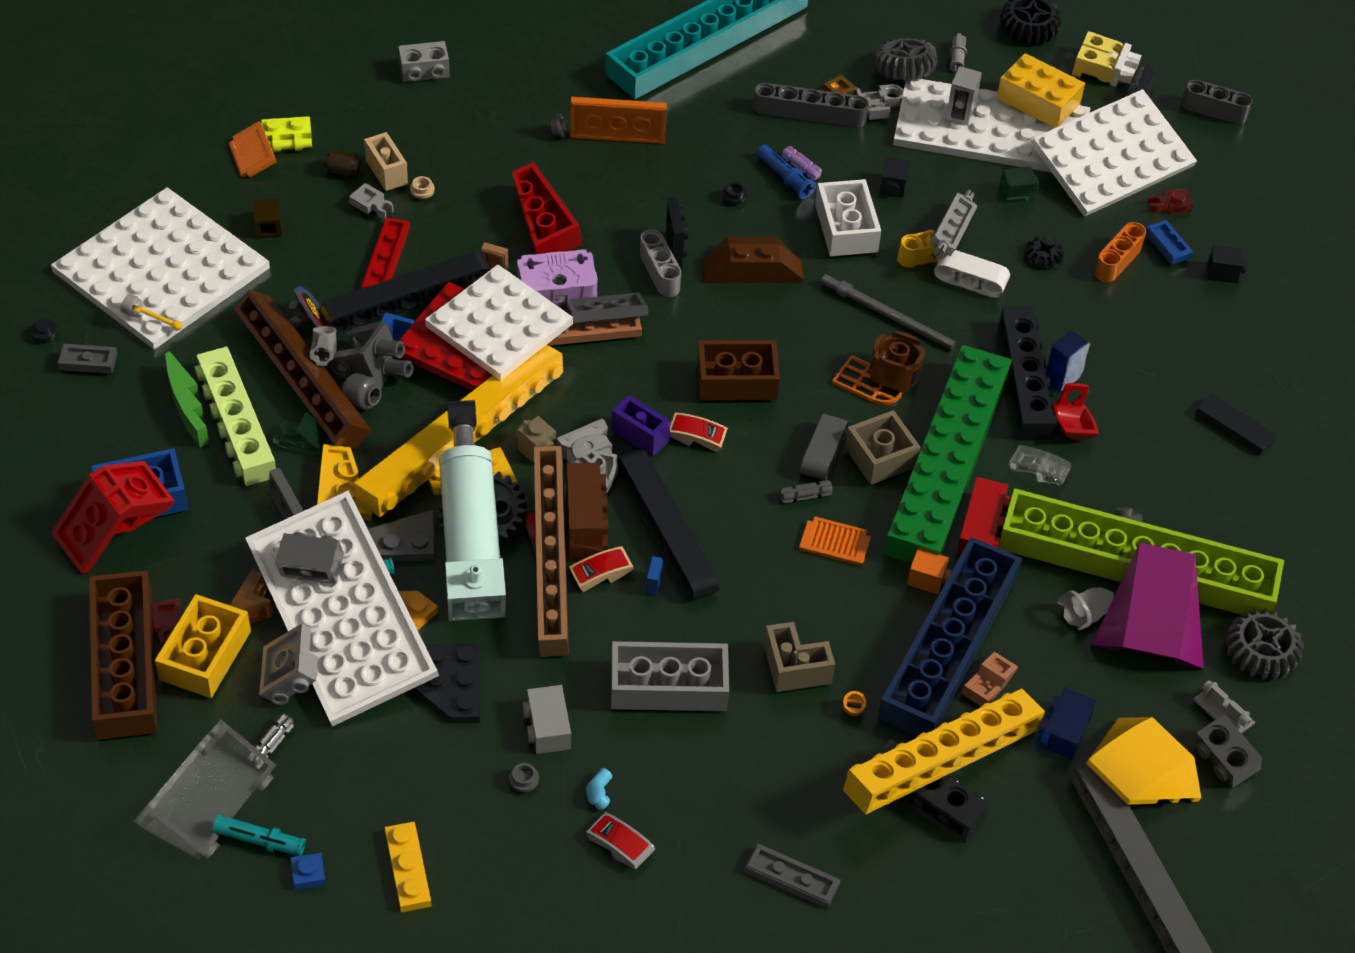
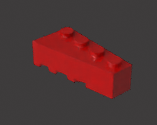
[512,162,582,254]

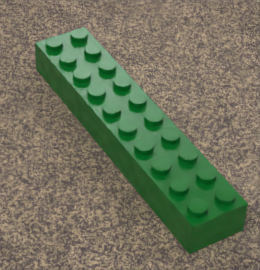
[884,345,1012,564]

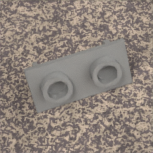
[1193,680,1255,733]

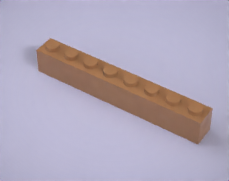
[534,446,569,657]

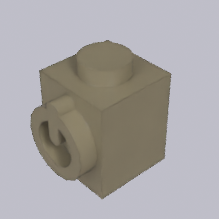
[515,416,556,463]

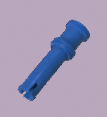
[756,144,816,199]

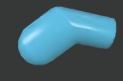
[586,768,612,810]

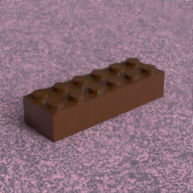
[89,570,158,740]

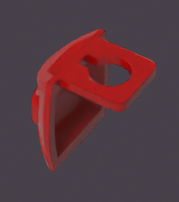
[1053,383,1099,440]

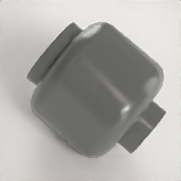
[341,373,382,410]

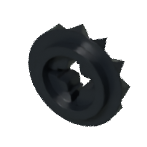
[1024,236,1065,268]

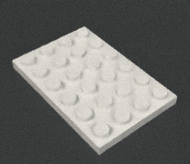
[1031,89,1197,217]

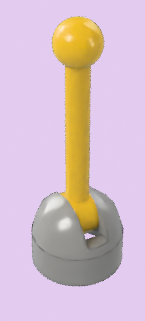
[120,293,182,331]

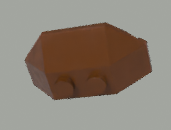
[703,237,804,283]

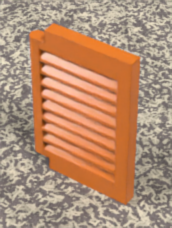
[228,121,277,177]
[799,517,871,566]

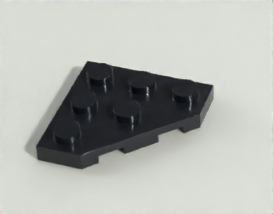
[412,644,480,723]

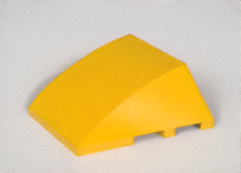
[1086,717,1201,805]

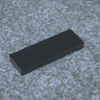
[1195,393,1277,455]

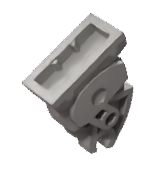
[556,418,618,494]

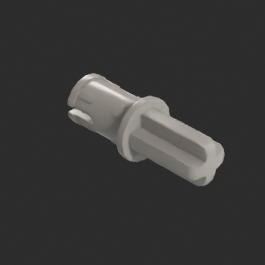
[949,33,967,73]

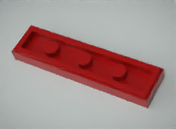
[361,217,410,289]

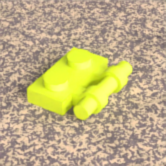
[262,116,312,153]

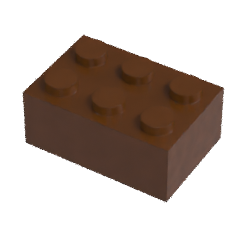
[697,340,780,400]
[566,463,608,562]

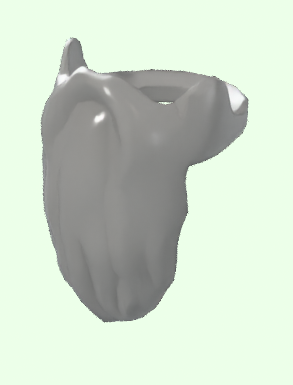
[1057,587,1114,630]

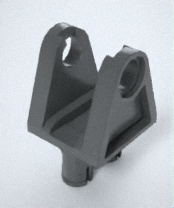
[327,322,413,388]

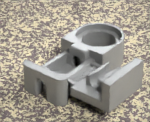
[856,84,904,120]

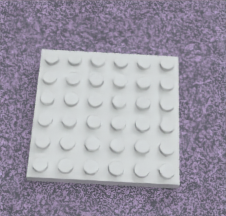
[51,187,270,350]

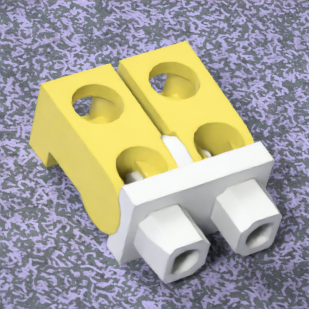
[1072,31,1142,87]

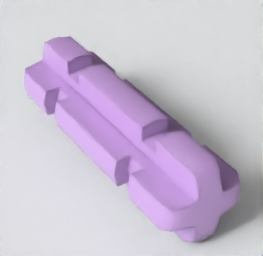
[782,146,822,181]

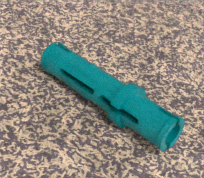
[212,814,306,856]

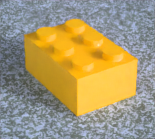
[997,53,1085,128]
[155,594,251,698]

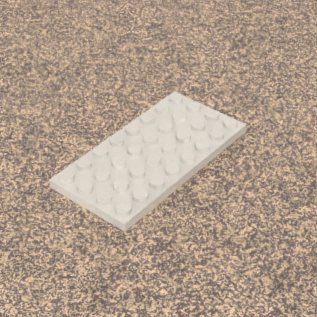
[893,78,1090,172]
[246,490,439,727]

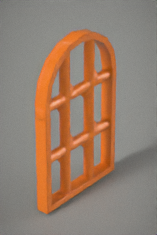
[832,355,903,405]

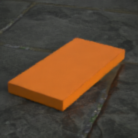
[570,97,667,144]

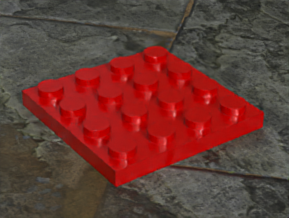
[399,282,493,391]

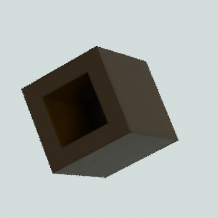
[253,198,282,239]

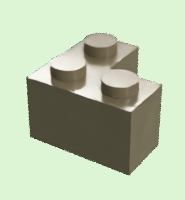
[764,622,835,692]

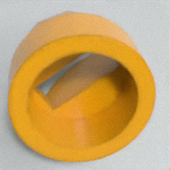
[843,691,866,716]

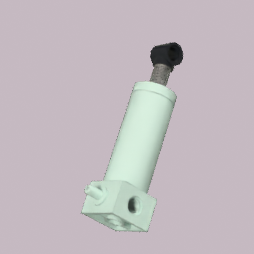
[439,400,506,621]

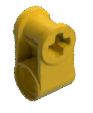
[897,230,940,268]

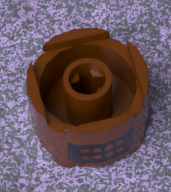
[869,331,925,393]

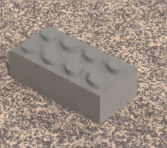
[611,641,729,711]

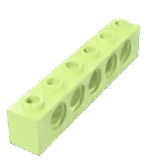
[194,347,276,486]

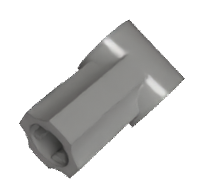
[310,326,336,366]

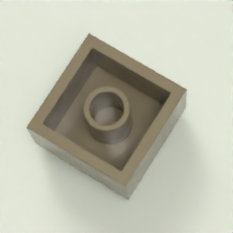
[844,410,921,485]

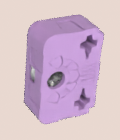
[517,249,598,306]

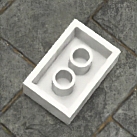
[815,179,881,256]

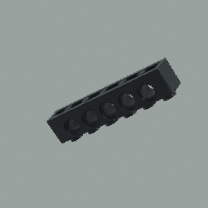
[999,307,1057,440]

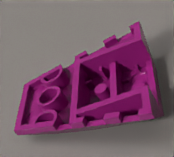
[1091,543,1204,669]

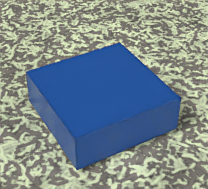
[646,556,663,596]

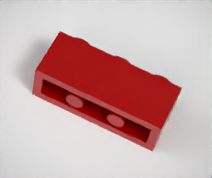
[956,477,1011,555]

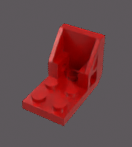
[51,461,175,573]

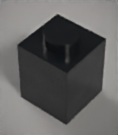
[879,157,910,198]
[1208,245,1247,283]

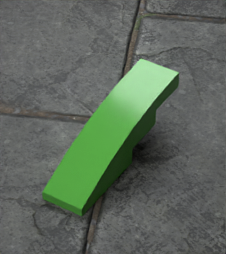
[165,351,209,448]

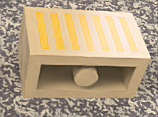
[364,132,408,191]

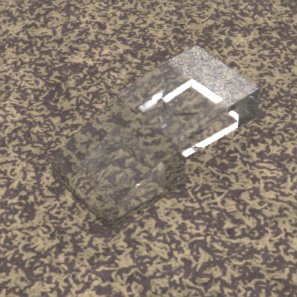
[1009,445,1072,485]

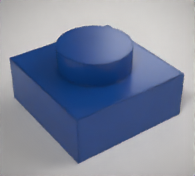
[291,853,326,890]

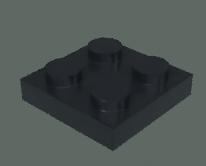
[665,197,688,268]

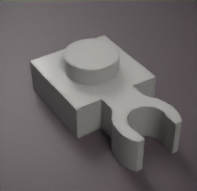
[349,183,393,219]

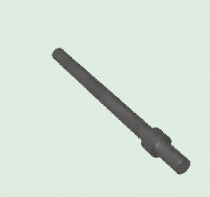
[821,274,956,350]

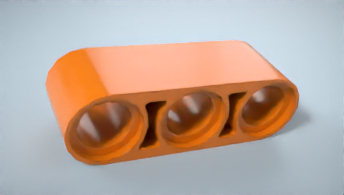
[1095,222,1146,282]

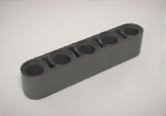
[753,83,869,127]

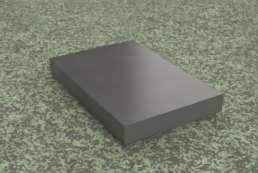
[565,292,648,323]

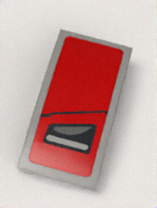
[586,812,655,869]

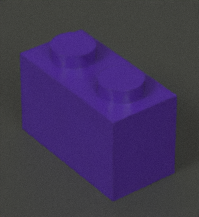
[611,395,670,457]

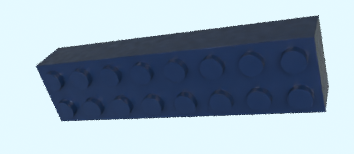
[877,537,1022,736]

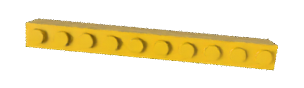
[354,345,563,517]

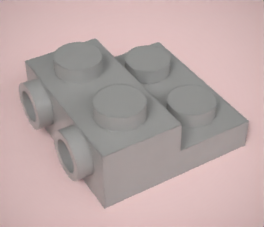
[259,623,318,705]

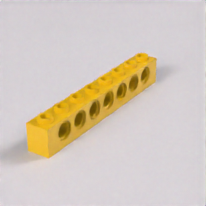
[843,689,1045,814]

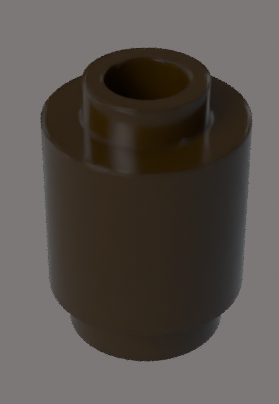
[324,149,361,178]

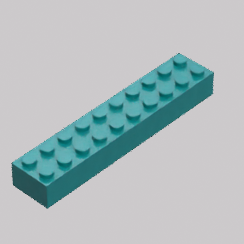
[605,0,808,99]

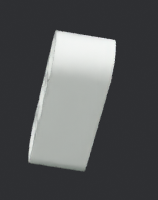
[934,250,1010,298]

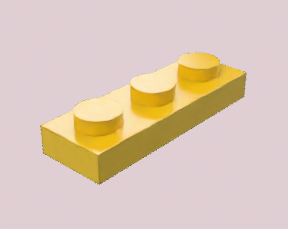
[385,821,432,913]

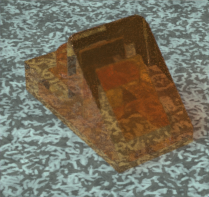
[230,568,273,624]

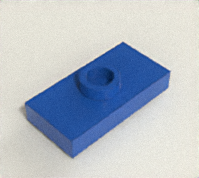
[1145,220,1193,265]

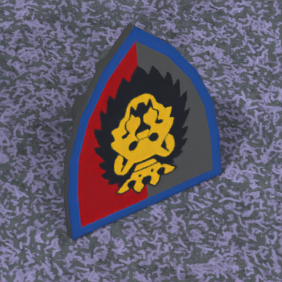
[289,286,326,328]

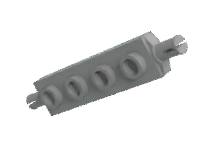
[930,190,977,258]

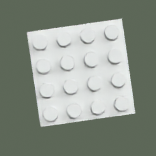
[425,265,573,381]

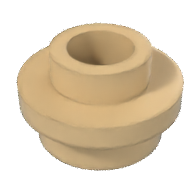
[410,176,435,199]

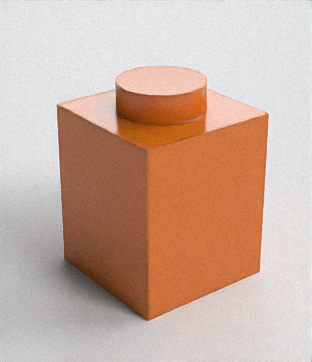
[907,549,952,595]

